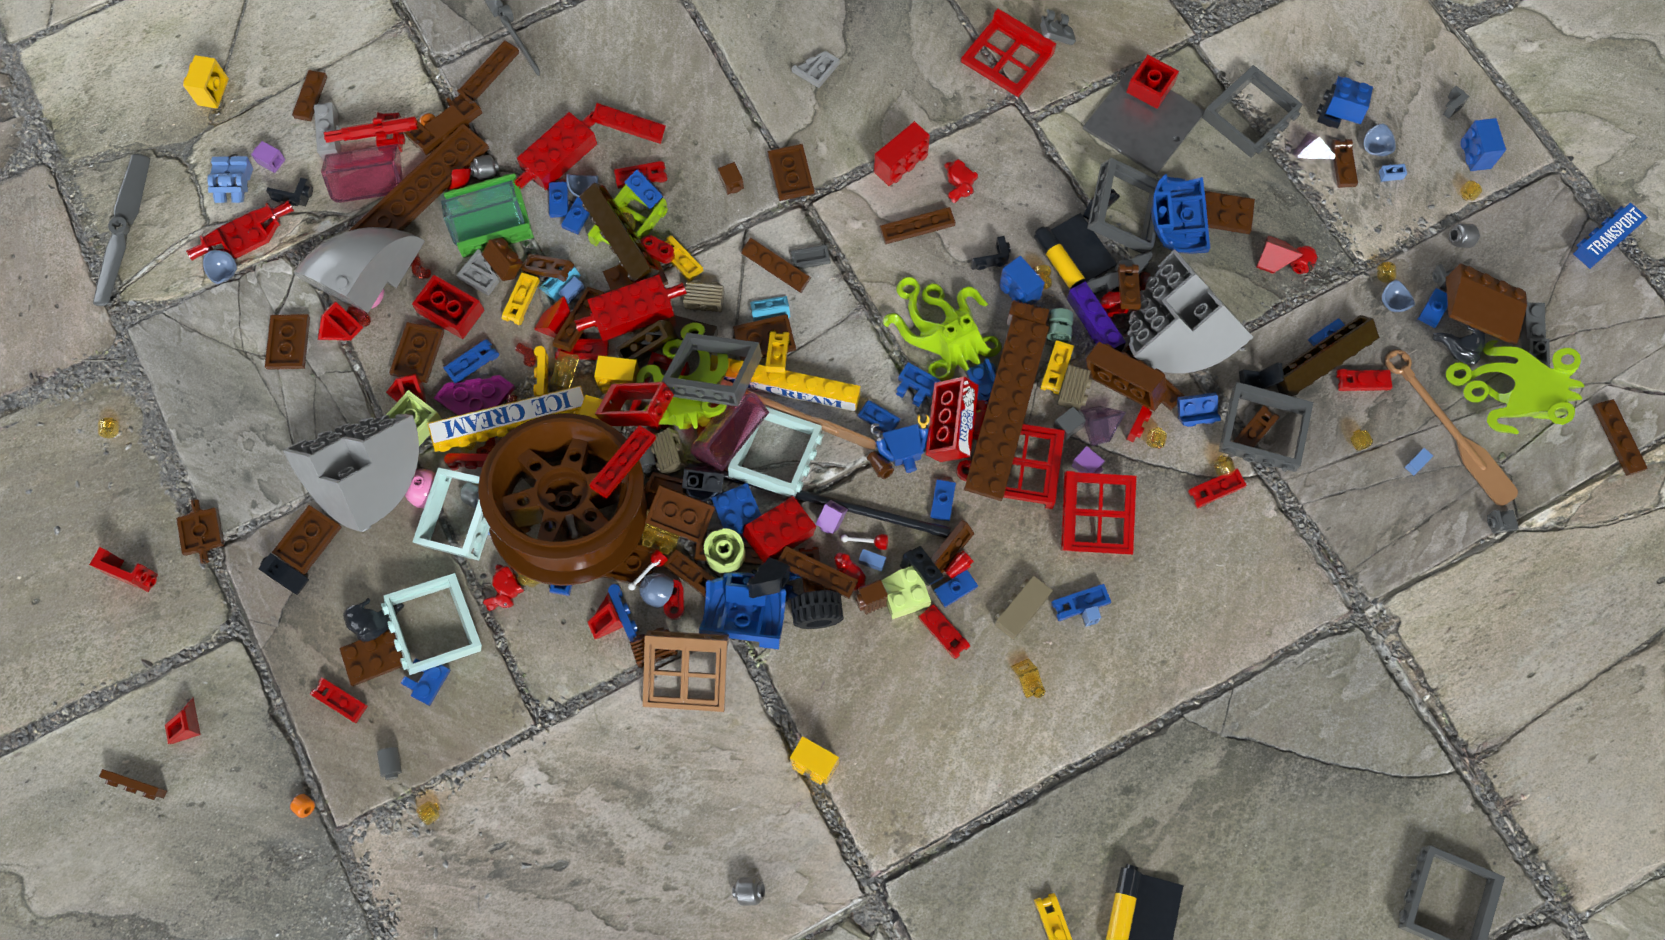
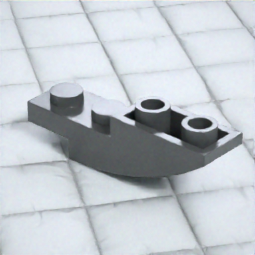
[1087,252,1153,294]
[1520,302,1550,368]

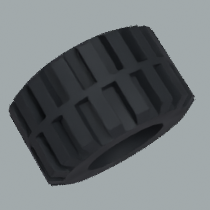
[791,590,844,629]

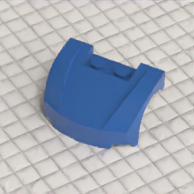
[1151,174,1210,254]
[699,573,786,649]

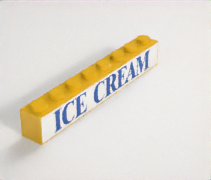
[710,355,861,412]
[427,386,584,452]

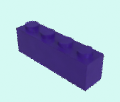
[1067,282,1126,352]

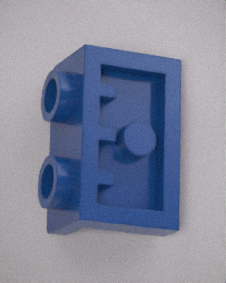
[625,169,664,208]
[965,358,996,402]
[1178,392,1221,427]

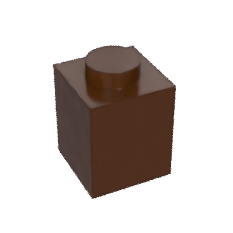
[718,162,744,195]

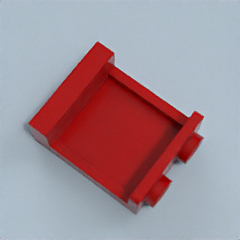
[89,547,158,592]

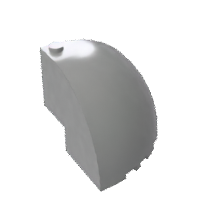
[294,227,425,313]
[1128,249,1253,373]
[283,414,419,532]

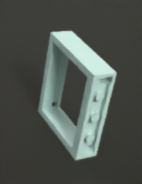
[728,404,824,498]
[413,468,490,561]
[381,573,482,675]

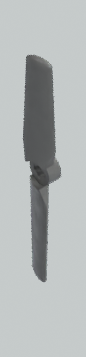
[484,0,540,76]
[93,154,150,306]

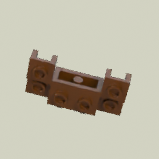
[404,89,482,156]

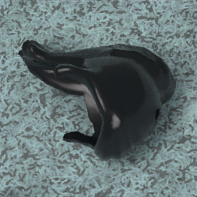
[1432,325,1485,364]
[343,598,404,642]

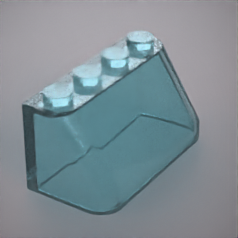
[441,180,525,246]

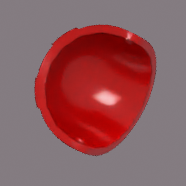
[447,168,471,190]

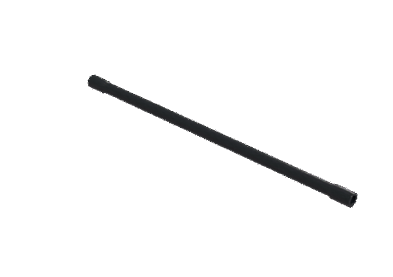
[685,460,951,538]

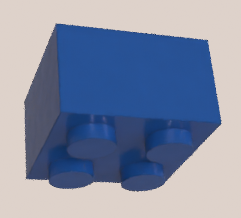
[1325,76,1373,124]
[1461,118,1506,171]
[999,255,1045,305]
[711,483,761,534]

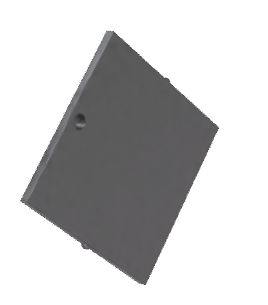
[1083,66,1205,175]

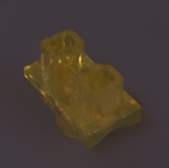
[550,351,579,389]
[642,523,680,555]

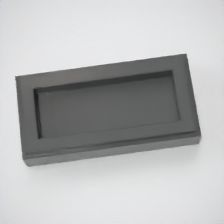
[791,244,831,269]

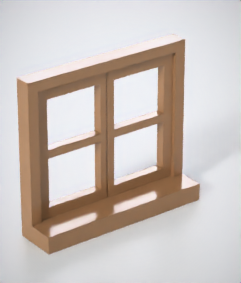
[643,630,729,712]

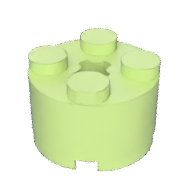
[704,528,746,573]

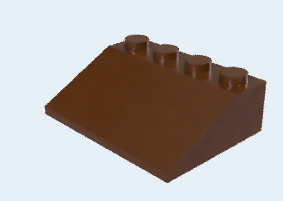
[1446,263,1527,345]

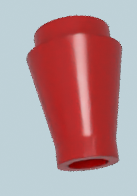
[944,551,974,579]

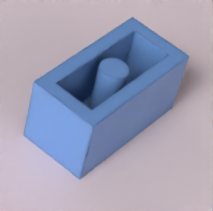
[1379,164,1407,182]
[558,276,585,304]
[1404,448,1433,476]
[859,549,886,572]
[1082,606,1102,627]

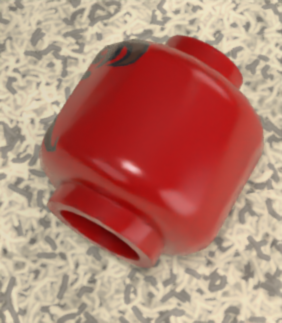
[1289,246,1318,274]

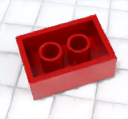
[874,121,930,186]
[412,275,485,339]
[743,496,817,563]

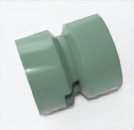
[1047,308,1074,342]

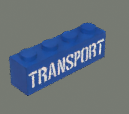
[1573,202,1648,269]

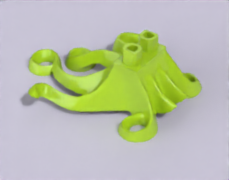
[883,277,1002,382]
[637,323,729,429]
[1446,340,1585,434]

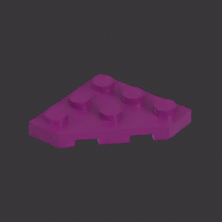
[434,375,515,416]

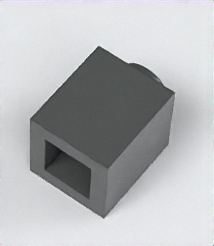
[1053,407,1086,441]

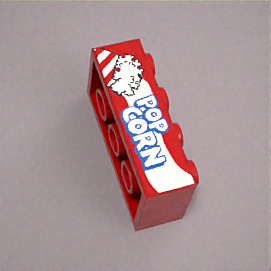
[925,377,979,462]

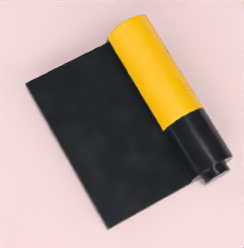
[1034,212,1117,289]
[1106,864,1184,940]

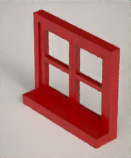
[961,8,1056,98]
[1003,424,1065,509]
[1061,471,1137,555]

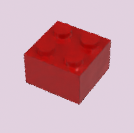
[1126,55,1179,109]

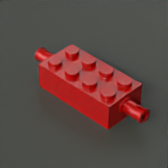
[513,111,597,191]
[574,275,687,341]

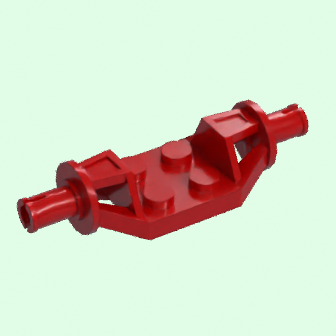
[186,201,294,261]

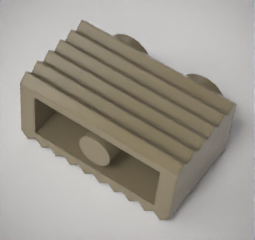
[683,280,725,312]
[1057,365,1093,410]
[651,428,688,475]

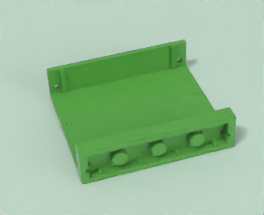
[444,173,534,258]

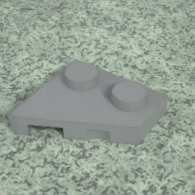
[791,51,840,88]
[457,249,499,296]

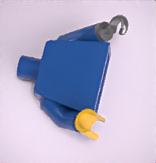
[870,414,929,473]

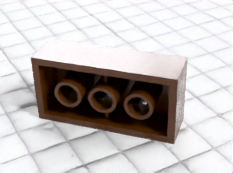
[1086,342,1167,412]

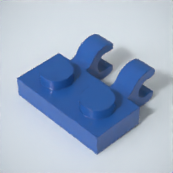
[896,362,941,407]
[401,658,451,706]

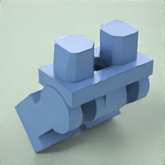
[207,156,253,203]

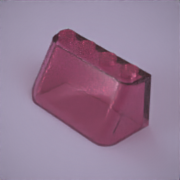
[321,144,403,203]
[691,391,769,472]

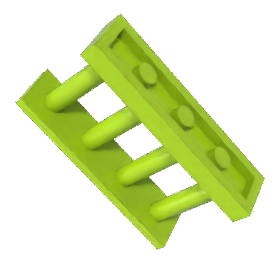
[587,184,668,246]

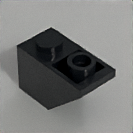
[682,466,725,493]
[747,557,790,598]

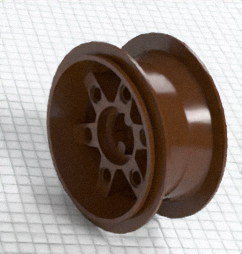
[478,413,647,585]

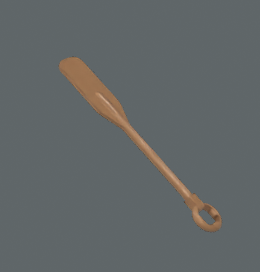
[1385,349,1518,506]
[720,379,876,450]

